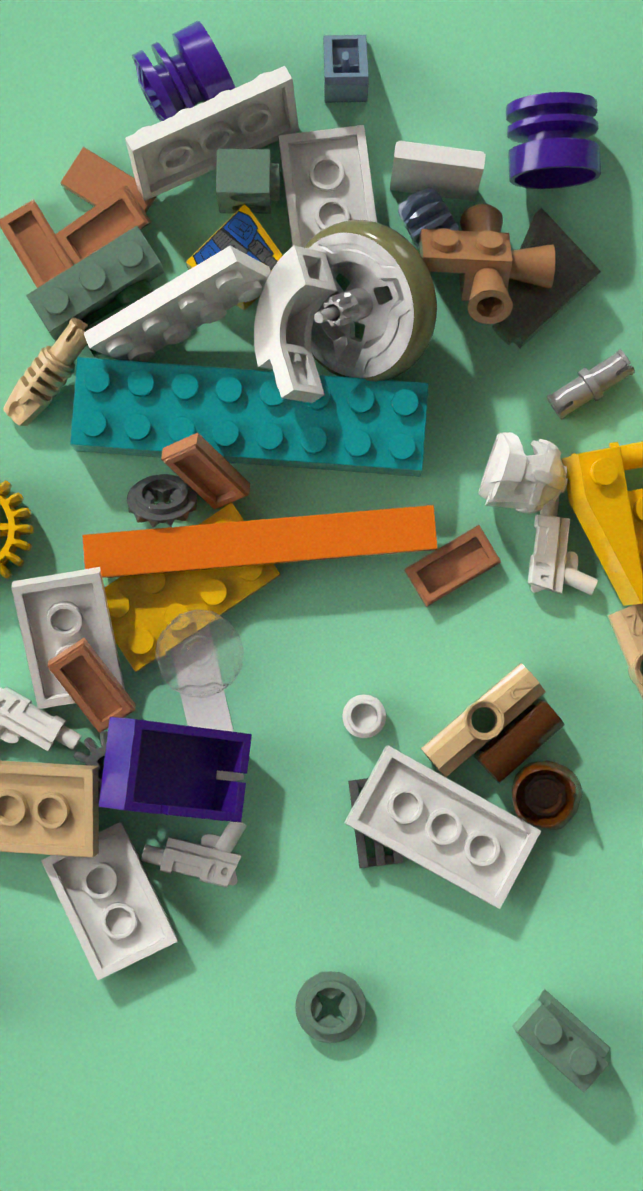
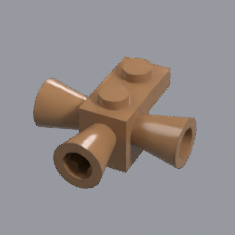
[419,204,555,324]

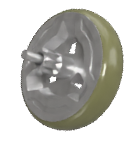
[304,220,437,382]

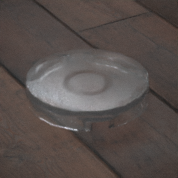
[155,610,244,698]

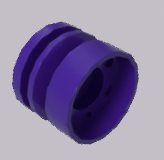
[132,21,236,121]
[506,92,601,189]

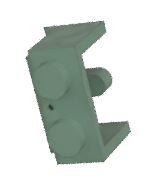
[512,989,610,1093]

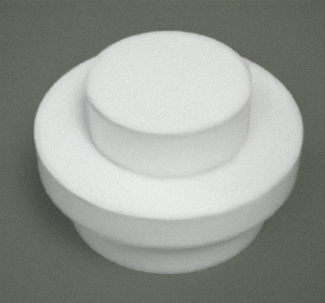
[342,694,386,738]

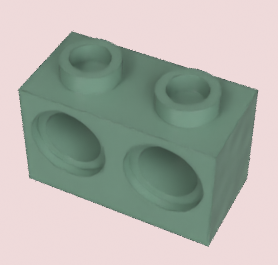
[216,149,280,214]

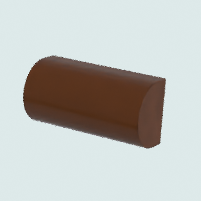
[474,699,565,784]

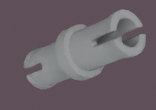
[547,349,635,420]

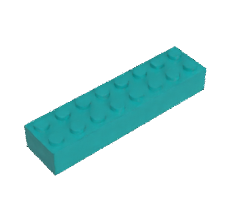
[70,357,429,477]

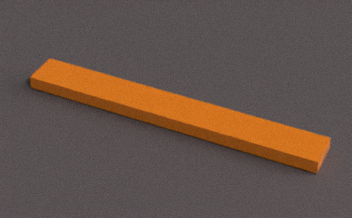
[82,505,438,578]

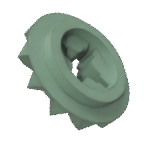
[295,971,366,1043]

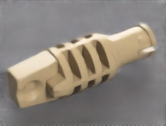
[3,318,89,426]

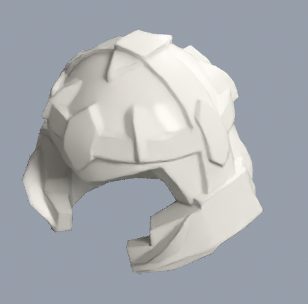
[478,432,568,514]

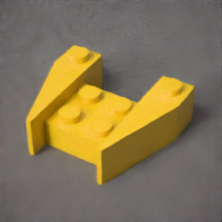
[561,447,643,606]

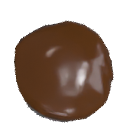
[512,760,583,830]

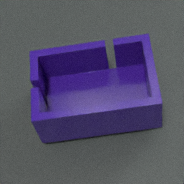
[99,717,252,823]

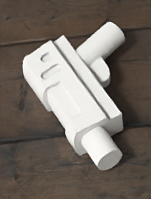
[528,497,598,595]
[0,687,82,751]
[141,821,247,888]

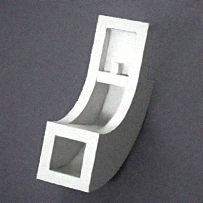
[254,245,337,403]

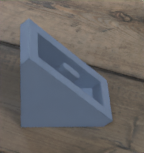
[323,35,369,103]

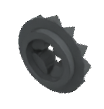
[127,474,197,528]

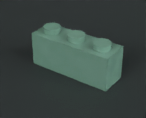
[26,226,164,341]

